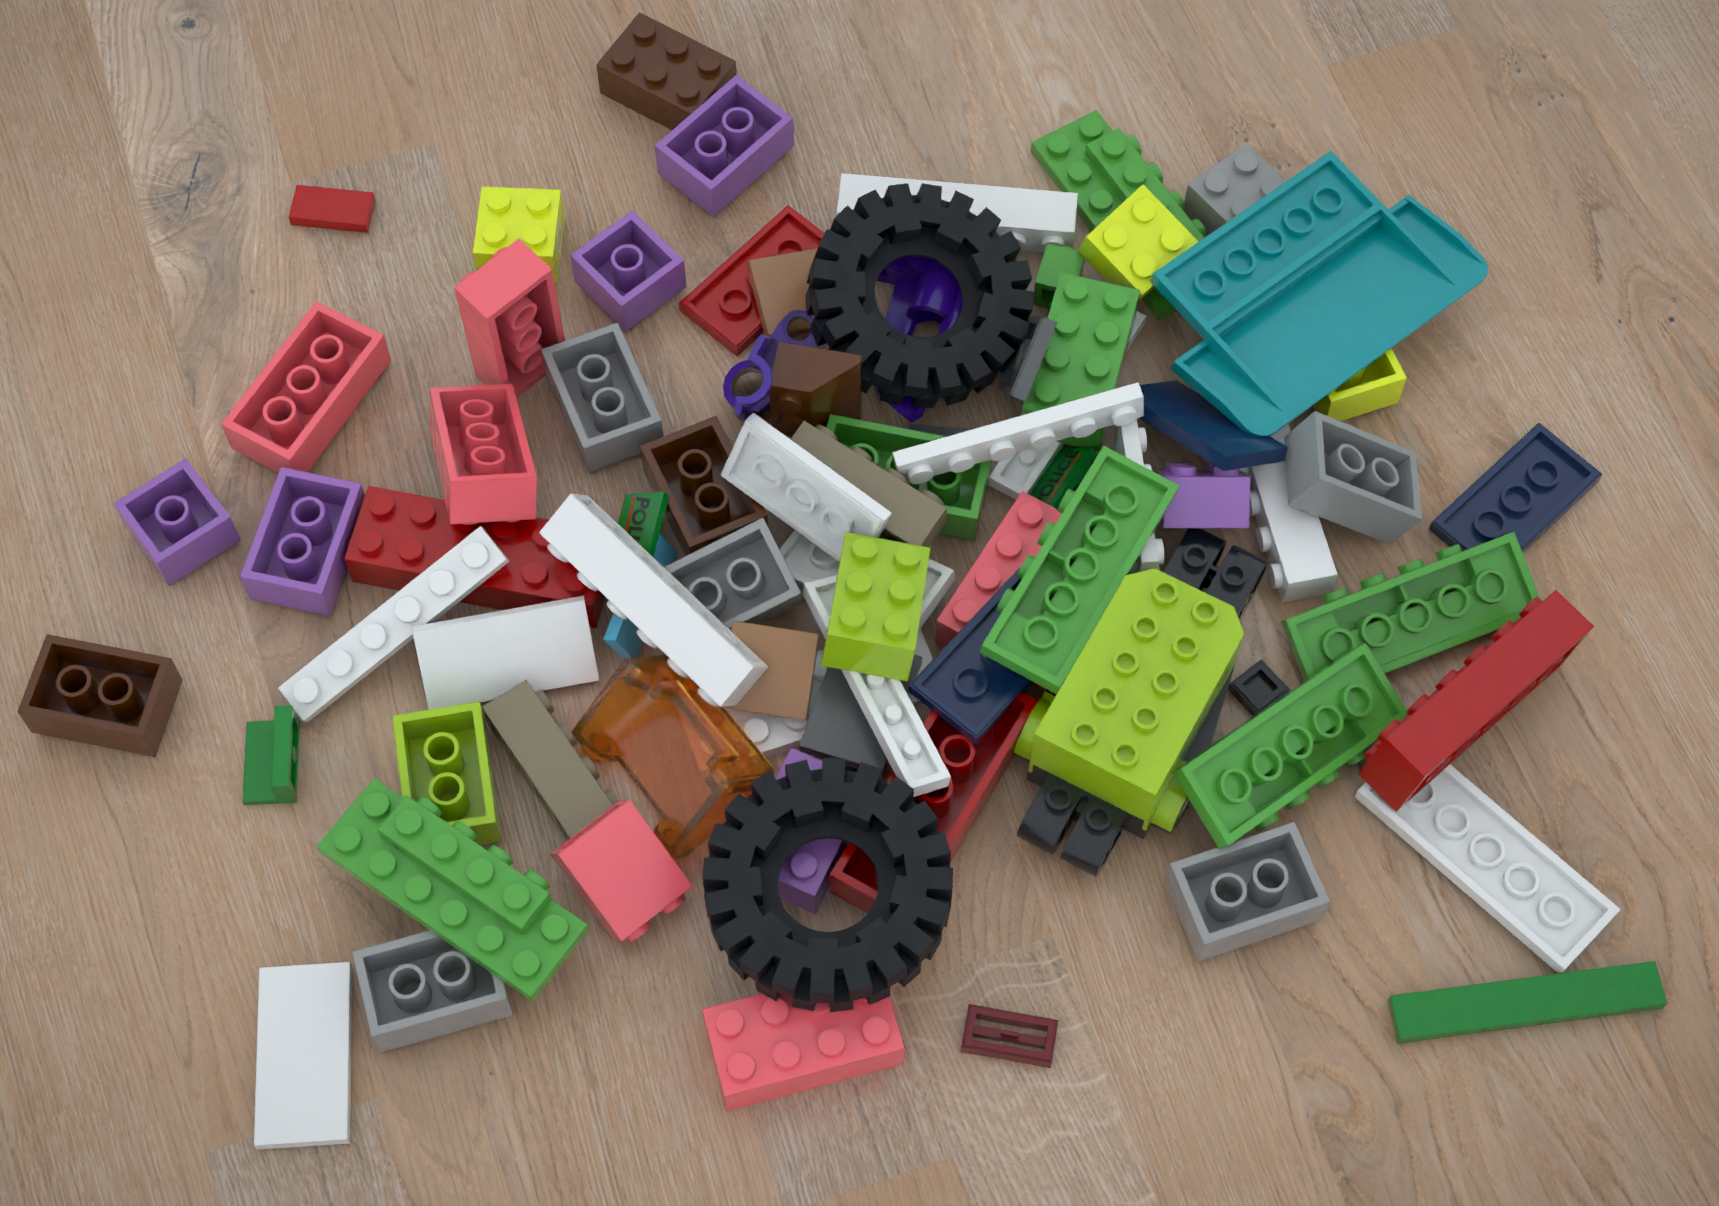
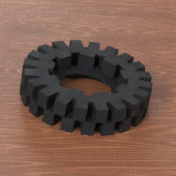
[805,183,1034,408]
[702,758,953,1012]

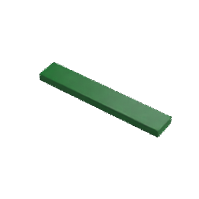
[1388,961,1667,1044]

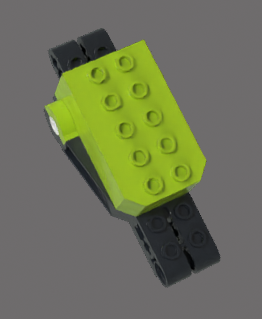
[1014,528,1269,877]

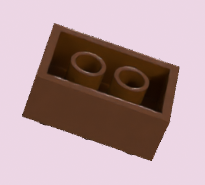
[596,12,737,130]
[640,416,768,556]
[17,634,183,757]

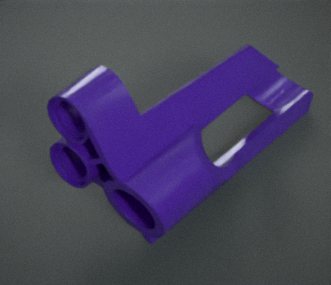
[877,256,962,423]
[723,310,818,423]

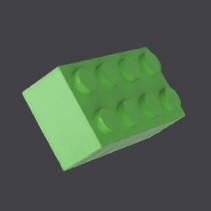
[1021,272,1140,452]
[827,414,992,541]

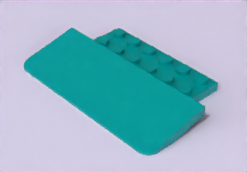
[1150,151,1488,437]

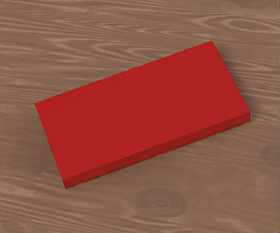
[679,205,824,356]

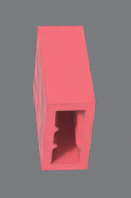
[550,800,692,942]

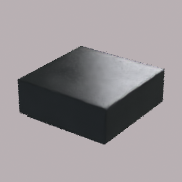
[1228,659,1290,716]

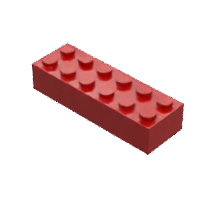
[344,486,605,628]
[1358,590,1594,812]
[829,693,1038,913]

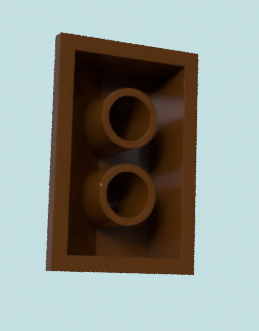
[769,342,862,439]

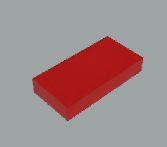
[288,185,376,233]

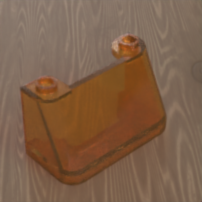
[571,655,774,859]

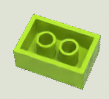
[821,532,931,682]
[392,701,502,845]

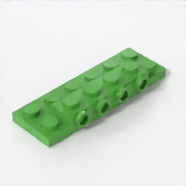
[1031,110,1207,321]
[980,446,1180,695]
[1281,532,1541,682]
[1173,643,1408,849]
[316,778,589,1002]

